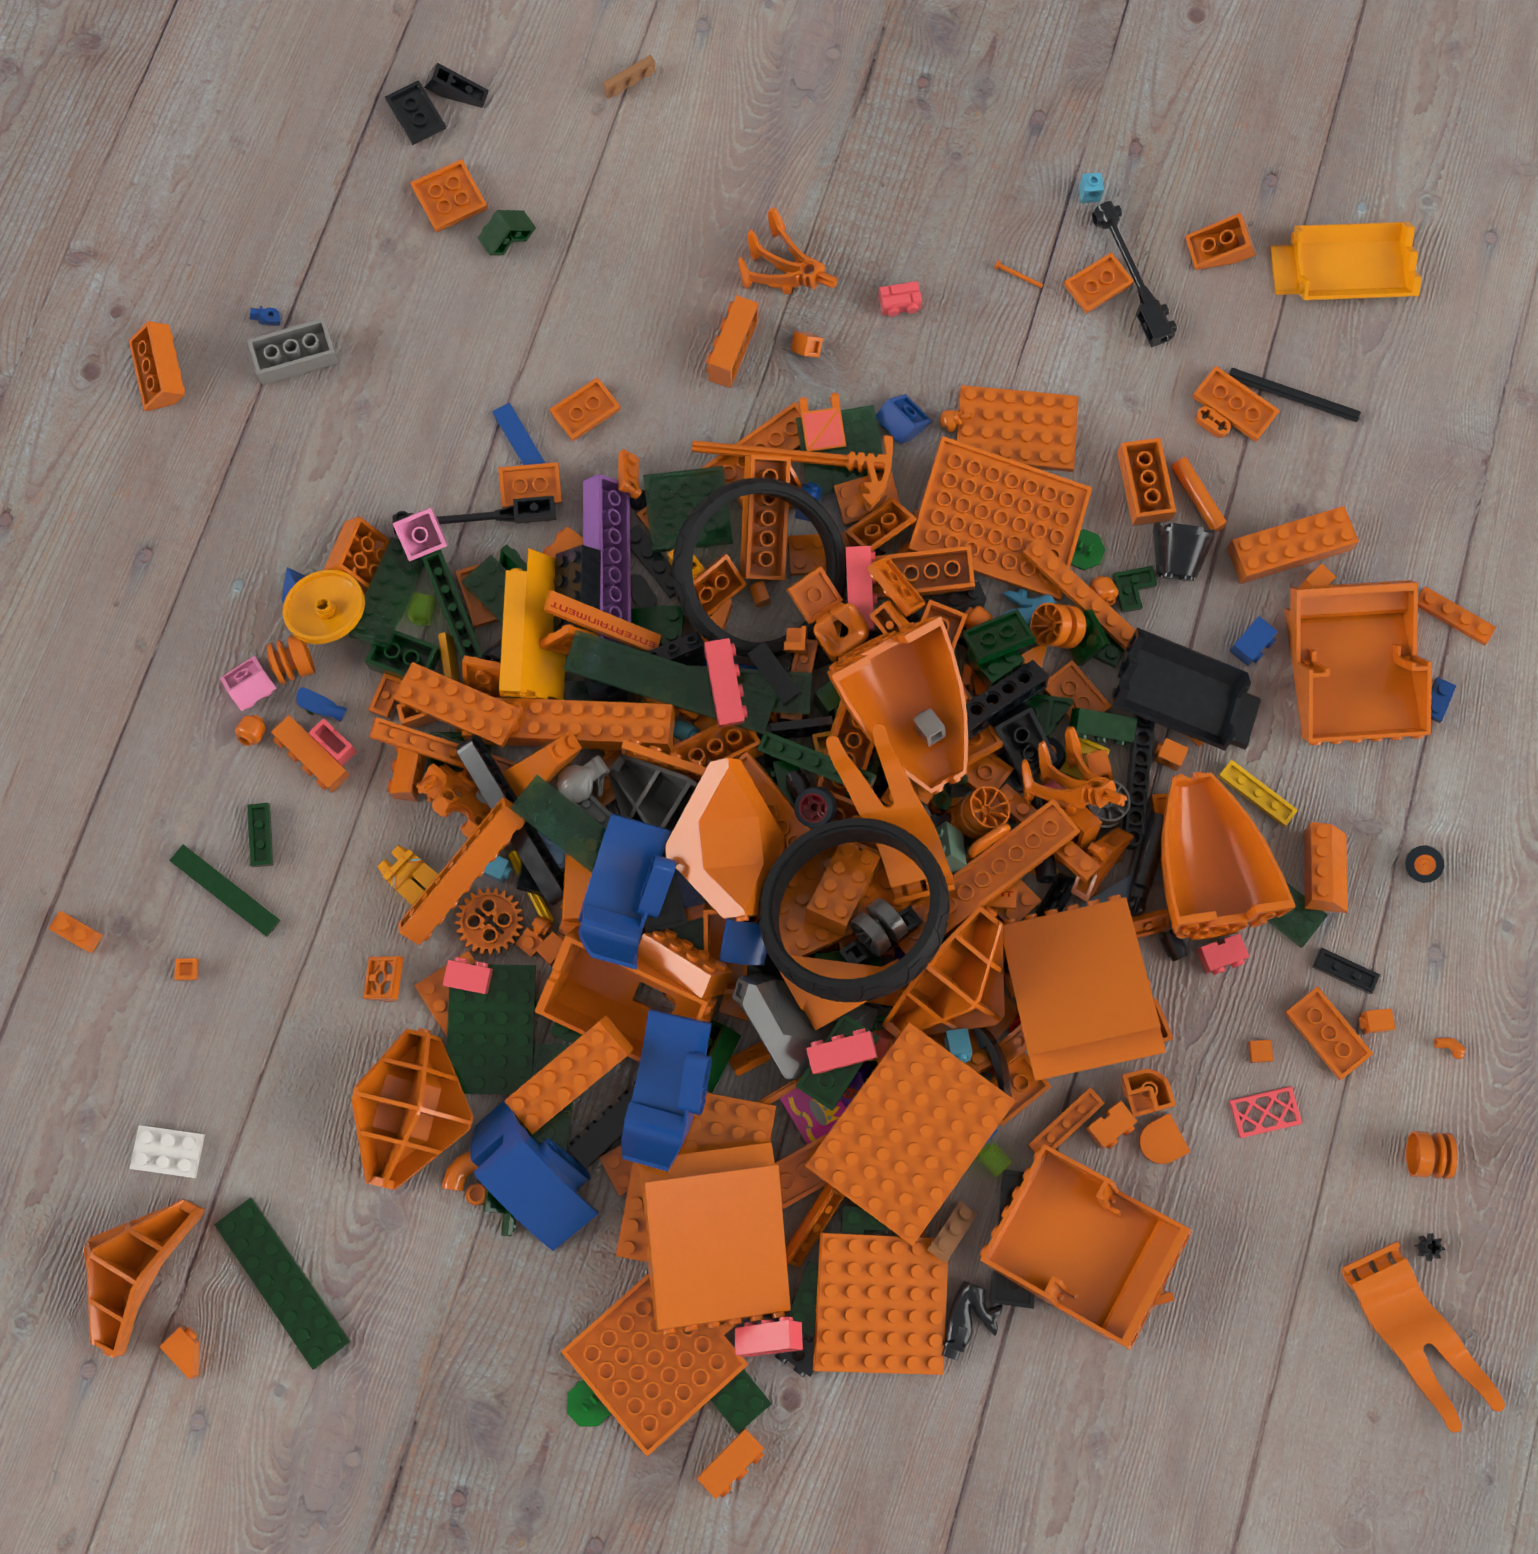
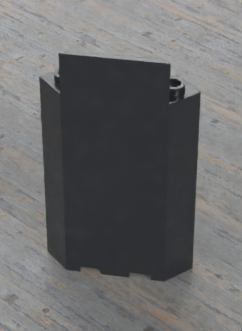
[1112,627,1261,751]

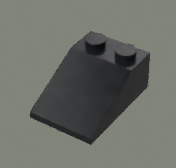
[991,704,1058,781]

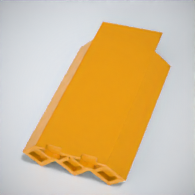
[1270,222,1422,300]
[499,548,567,700]

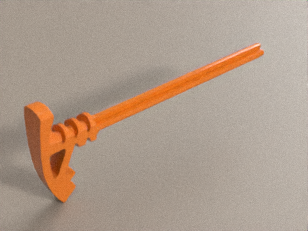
[692,435,893,509]

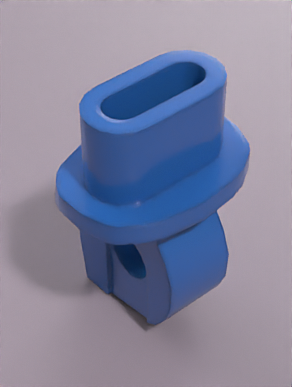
[249,306,280,326]

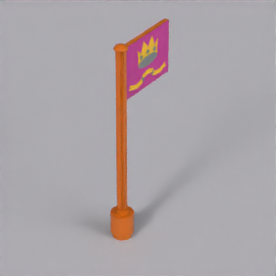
[756,1076,846,1144]

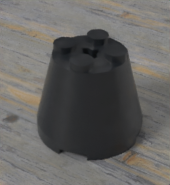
[1153,522,1215,582]

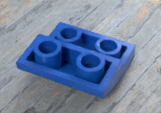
[719,919,767,965]

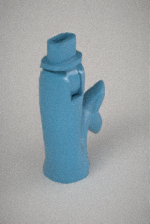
[998,588,1056,628]

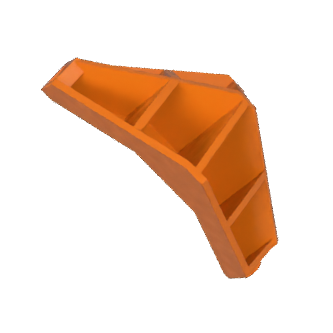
[665,758,785,922]
[882,906,1005,1038]
[351,1028,474,1190]
[83,1199,206,1358]

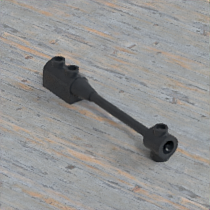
[1092,201,1177,348]
[392,496,557,535]

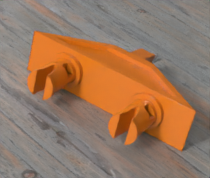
[1071,827,1134,902]

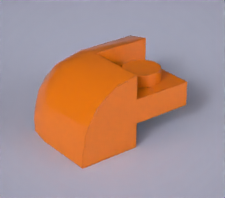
[1121,1069,1176,1117]

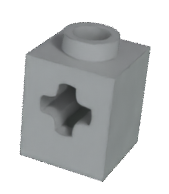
[913,708,946,747]

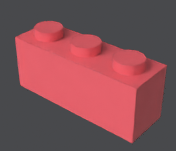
[806,1028,878,1075]
[735,1317,803,1357]

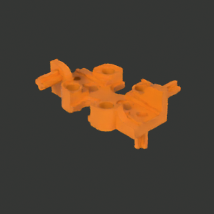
[416,763,537,855]

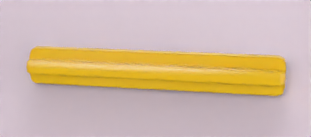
[508,851,554,924]

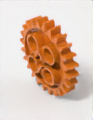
[455,887,524,956]

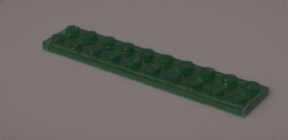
[563,630,777,735]

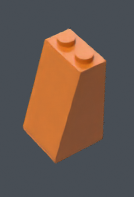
[503,730,582,808]

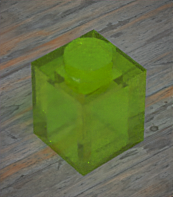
[408,592,437,626]
[977,1142,1012,1178]

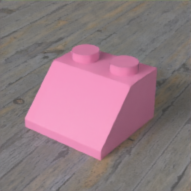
[392,507,448,561]
[220,655,276,711]

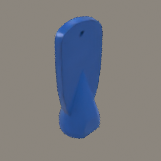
[296,687,347,722]

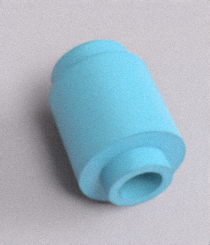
[673,721,700,741]

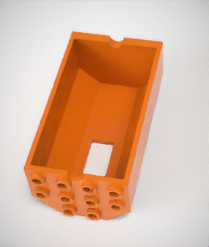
[534,925,718,1062]

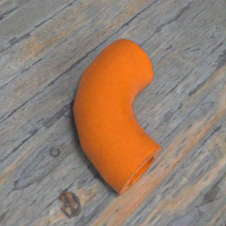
[442,1150,478,1191]

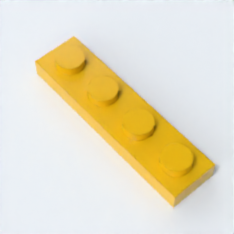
[1218,759,1298,827]

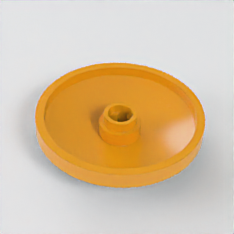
[282,569,365,644]

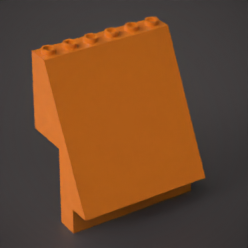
[1284,580,1432,745]
[1003,894,1166,1081]
[638,1142,791,1335]
[980,1144,1192,1351]

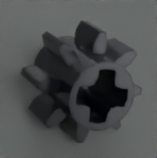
[1415,1233,1445,1261]

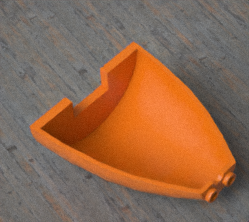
[827,616,968,794]
[1161,771,1296,940]

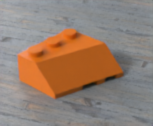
[324,516,390,600]

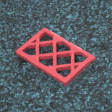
[1229,1086,1302,1138]

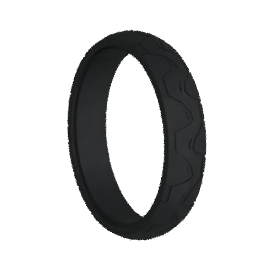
[672,478,847,658]
[759,818,949,1003]

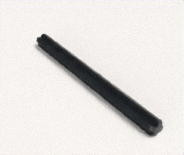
[1229,368,1361,422]

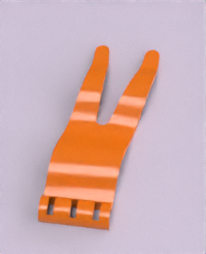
[826,723,955,904]
[1341,1241,1505,1433]

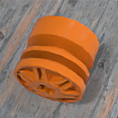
[266,635,316,684]
[1406,1131,1458,1179]

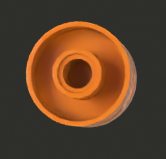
[1030,603,1086,649]
[955,786,1010,839]

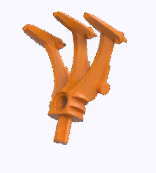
[738,207,838,294]
[1021,726,1127,815]

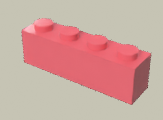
[846,546,878,631]
[704,638,748,728]

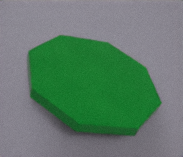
[1071,529,1106,570]
[567,1380,611,1427]

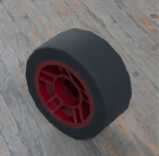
[794,786,837,828]

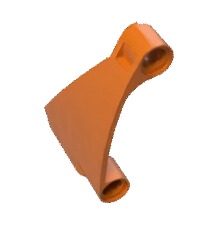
[780,955,899,1030]

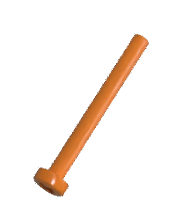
[994,260,1043,288]

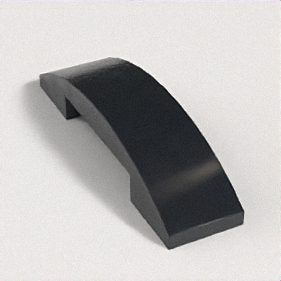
[839,905,923,964]
[974,1027,1011,1096]

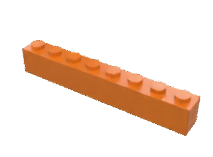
[398,797,526,946]

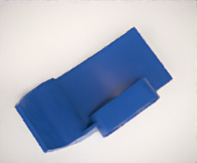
[578,813,676,970]
[621,1009,712,1172]
[471,1096,599,1251]

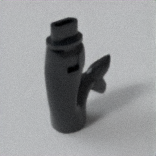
[942,1281,1003,1361]

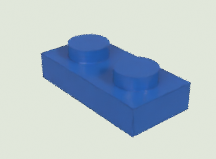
[1431,677,1457,723]

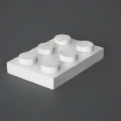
[129,1125,205,1178]

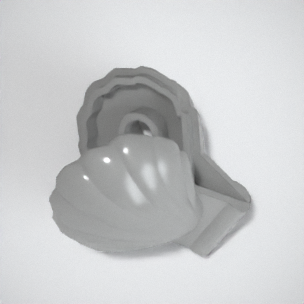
[557,756,610,803]

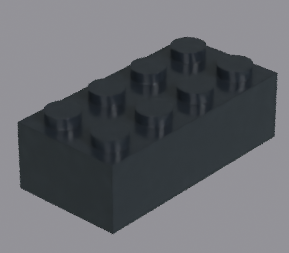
[553,545,601,632]

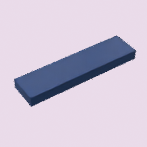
[492,402,545,465]

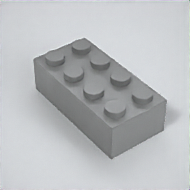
[247,318,339,385]

